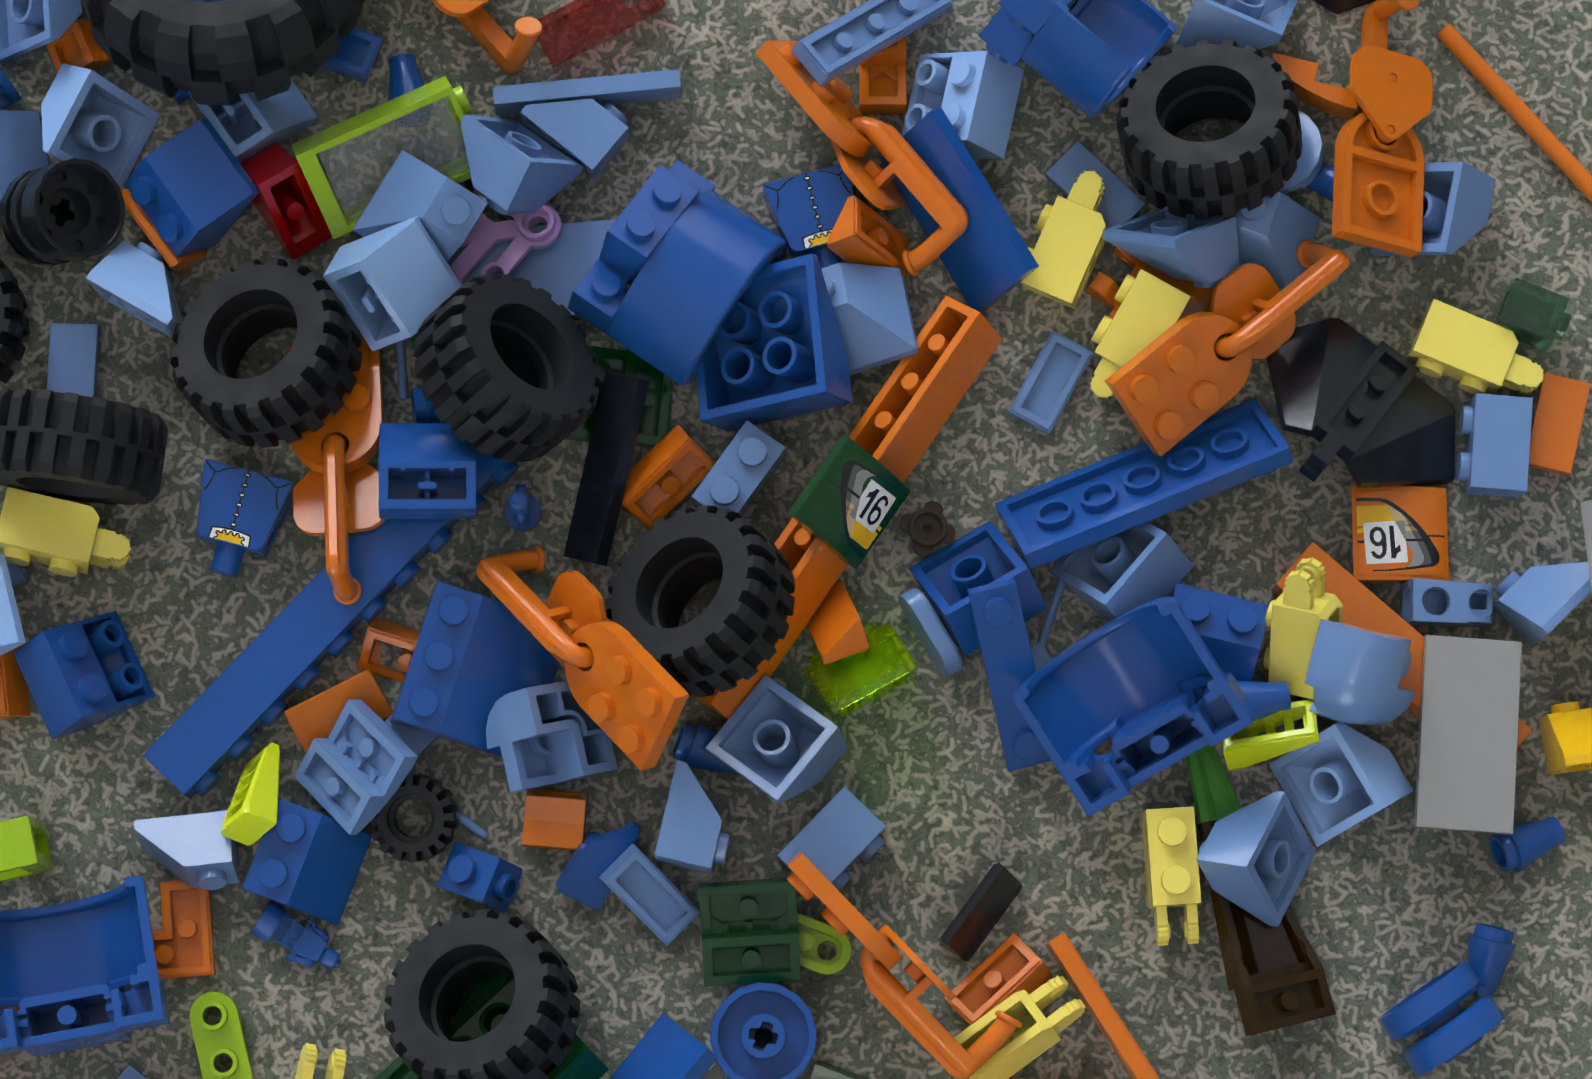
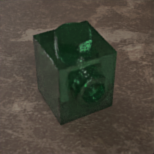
[1494,278,1571,351]

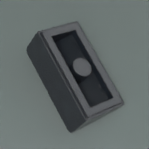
[939,863,1022,962]

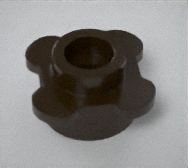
[900,501,956,557]

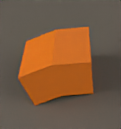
[522,789,588,851]

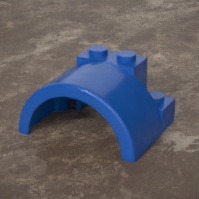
[979,0,1178,119]
[568,160,788,386]
[1012,596,1256,817]
[0,875,170,1057]

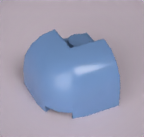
[1305,619,1416,726]
[486,682,618,793]

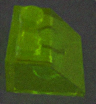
[804,622,918,723]

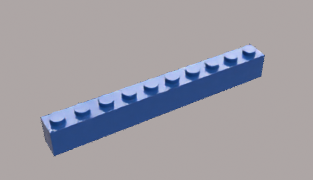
[143,451,519,799]

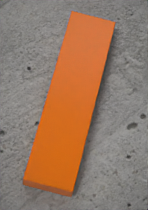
[1046,933,1160,1079]

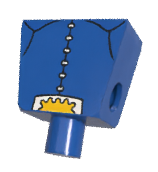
[762,165,853,269]
[197,459,295,578]

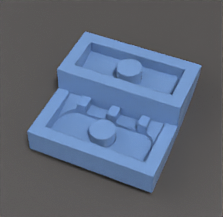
[294,699,418,835]

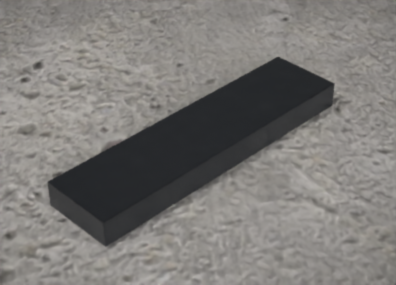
[563,372,650,566]

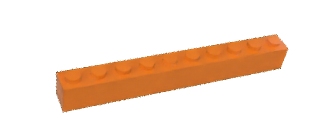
[692,296,1003,721]

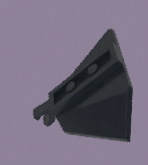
[1267,318,1455,488]

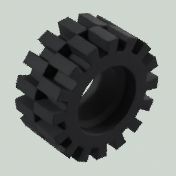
[368,774,459,862]

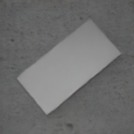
[1414,635,1522,835]

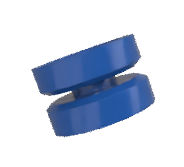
[1378,960,1505,1076]
[710,982,817,1079]

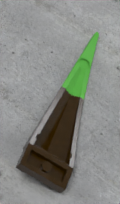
[1186,744,1336,1037]

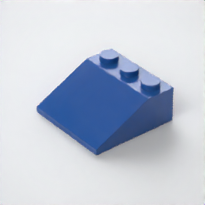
[696,253,853,432]
[390,581,559,757]

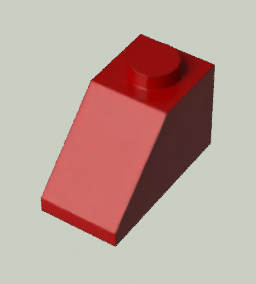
[240,143,332,260]

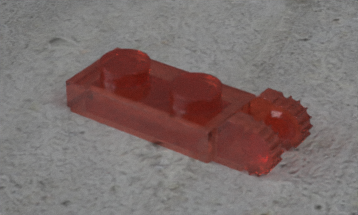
[537,0,666,68]

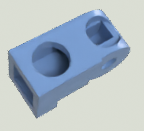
[1400,578,1493,627]

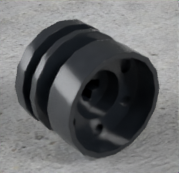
[0,158,125,266]

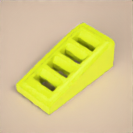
[1222,699,1320,771]
[221,742,280,846]

